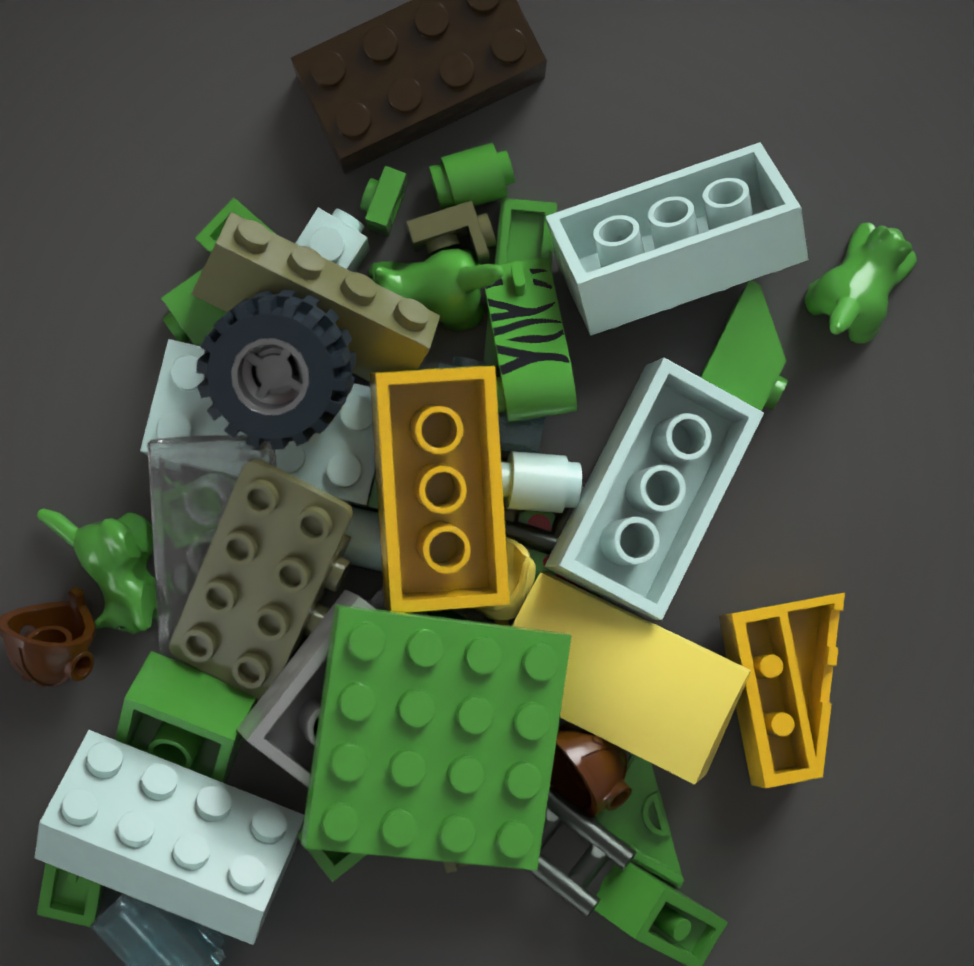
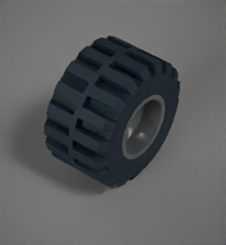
[196,289,357,450]

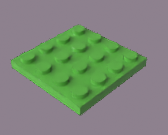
[301,604,572,870]

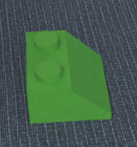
[115,651,257,784]

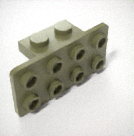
[169,458,353,700]

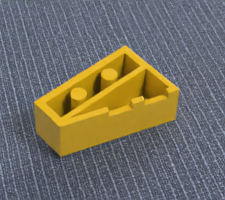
[718,592,845,788]

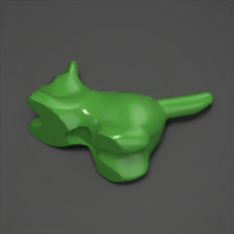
[804,223,917,344]
[368,249,504,332]
[37,508,171,634]

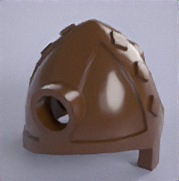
[0,586,96,688]
[550,722,632,817]

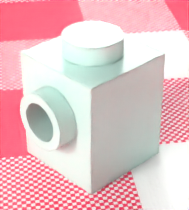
[295,207,370,272]

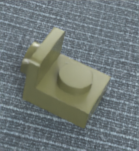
[406,201,496,265]

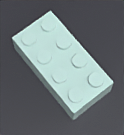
[545,142,809,336]
[140,339,376,510]
[544,358,764,620]
[35,730,305,945]

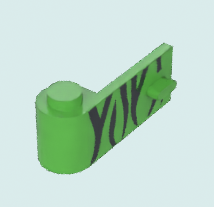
[484,257,577,423]

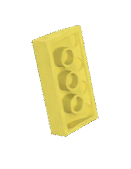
[512,571,752,785]

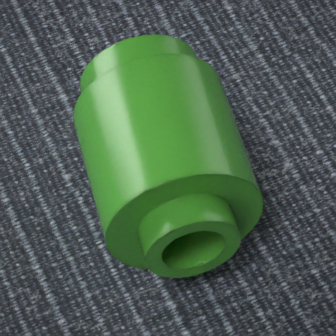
[428,142,516,210]

